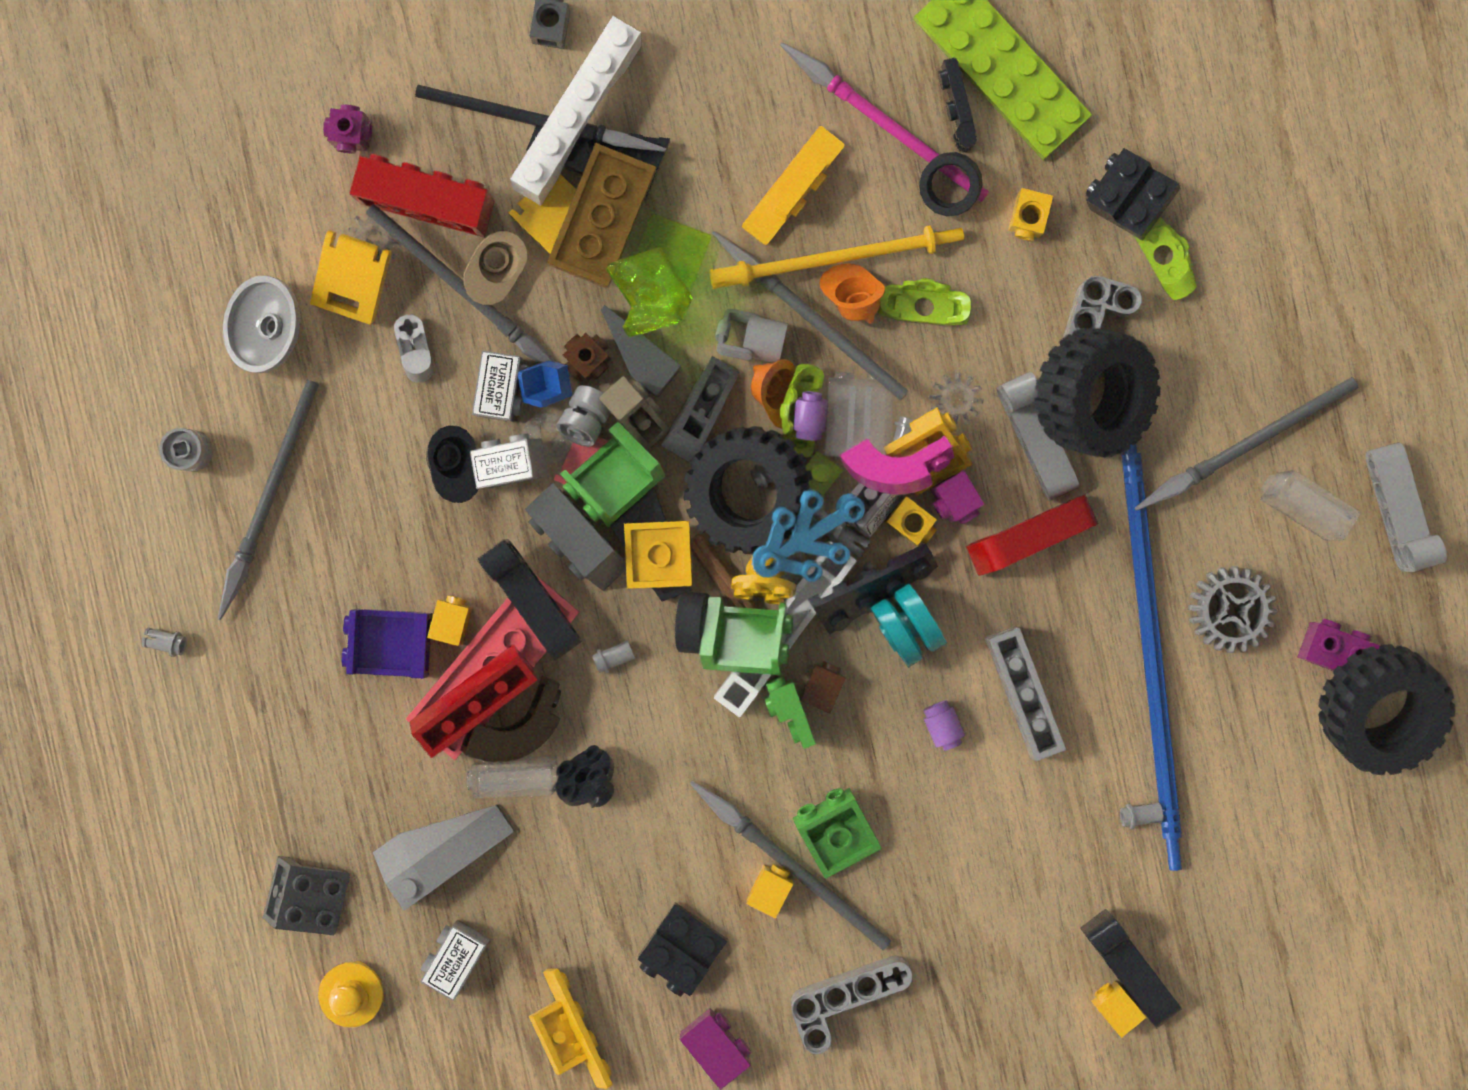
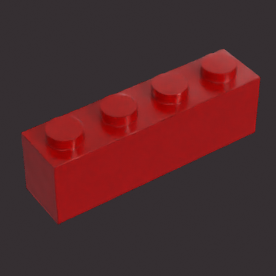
[409,644,537,759]

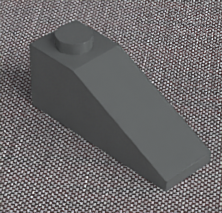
[601,305,682,398]
[661,356,740,462]

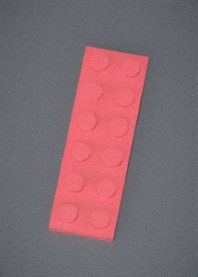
[406,573,580,760]

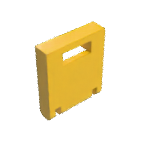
[508,174,577,254]
[310,230,392,325]

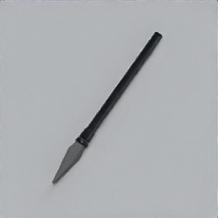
[415,84,666,152]

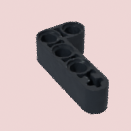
[477,539,582,661]
[1080,909,1182,1029]

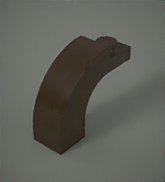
[460,676,561,762]

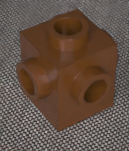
[563,333,611,381]

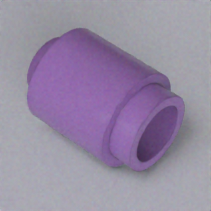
[793,391,828,440]
[923,700,965,751]

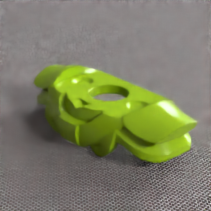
[1134,217,1197,300]
[878,278,971,326]
[780,364,824,458]

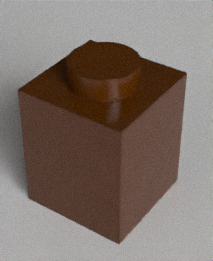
[800,661,846,714]

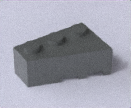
[525,483,626,591]

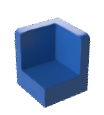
[518,360,572,408]

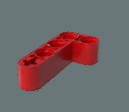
[965,494,1099,576]

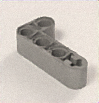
[1063,276,1142,338]
[996,371,1080,501]
[1366,442,1447,572]
[791,956,913,1054]

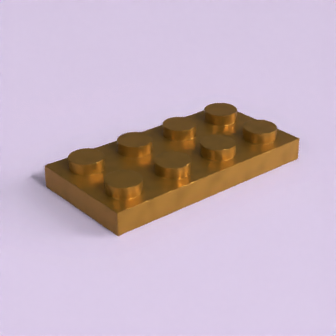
[547,143,656,289]

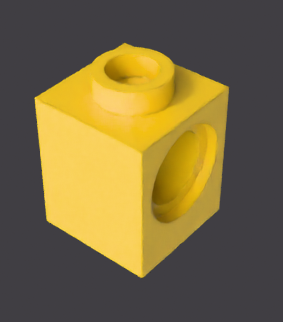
[1008,188,1053,241]
[885,496,937,546]
[427,595,473,646]
[747,864,793,919]
[1091,981,1146,1038]

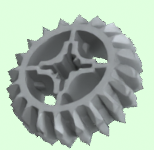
[1188,566,1277,653]

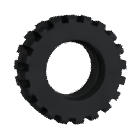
[1035,327,1161,458]
[683,426,813,554]
[1318,644,1455,775]

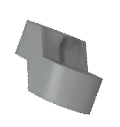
[394,315,434,383]

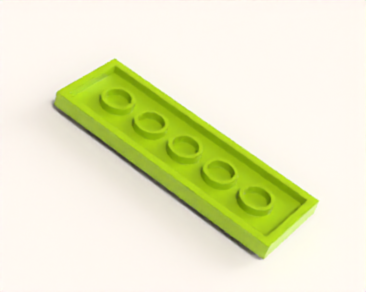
[913,0,1092,160]

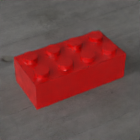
[349,154,495,238]

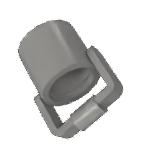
[715,309,788,363]

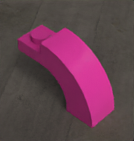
[840,436,954,494]

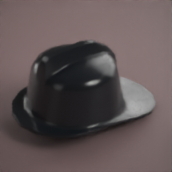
[426,425,478,503]

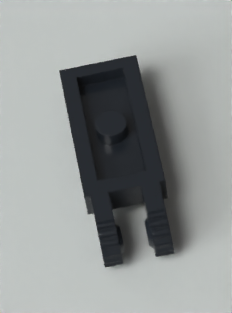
[938,57,977,153]

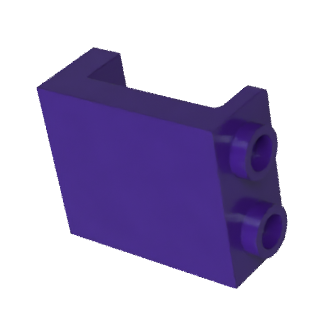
[342,609,432,679]

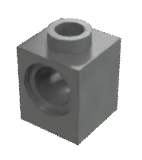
[529,0,570,49]

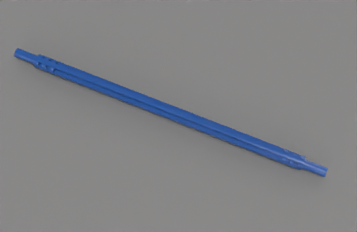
[1121,444,1182,871]

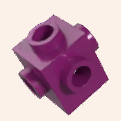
[323,104,373,154]

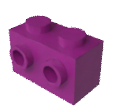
[930,471,984,524]
[1297,618,1380,671]
[679,1008,752,1090]

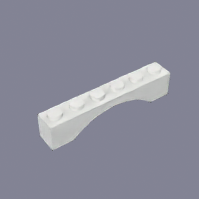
[510,16,642,206]
[714,541,857,718]

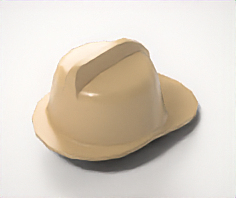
[464,231,527,305]

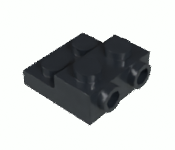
[1086,148,1181,241]
[637,902,728,997]

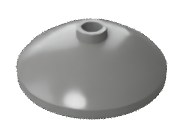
[223,276,300,373]

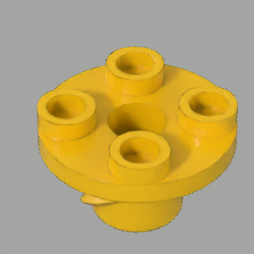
[731,554,797,605]
[318,961,384,1027]

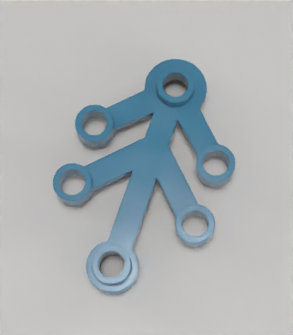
[752,490,865,582]

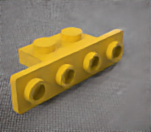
[742,126,844,246]
[529,968,613,1089]

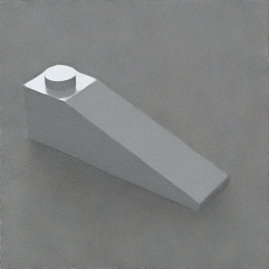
[373,805,515,910]

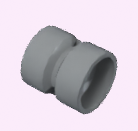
[556,386,611,447]
[159,428,213,472]

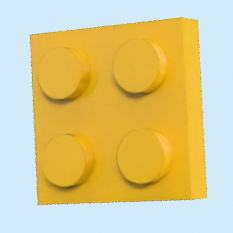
[624,521,693,589]

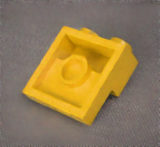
[884,407,973,496]

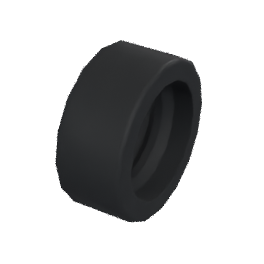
[919,152,983,216]
[675,592,710,654]

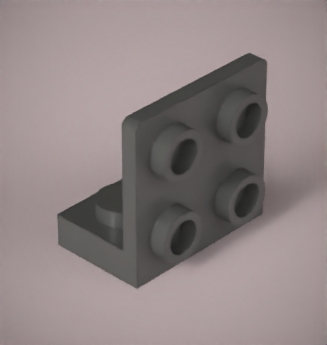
[263,856,350,935]

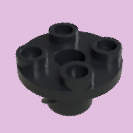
[556,745,614,808]

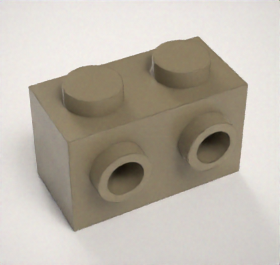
[599,376,671,451]

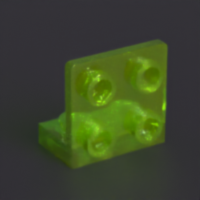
[628,214,711,296]
[606,247,693,338]

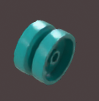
[870,583,947,668]

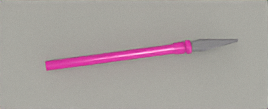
[780,43,989,202]

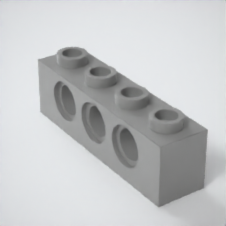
[985,626,1066,761]

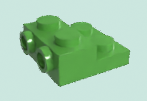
[764,676,816,749]
[793,788,882,879]

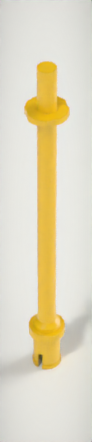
[709,225,964,290]

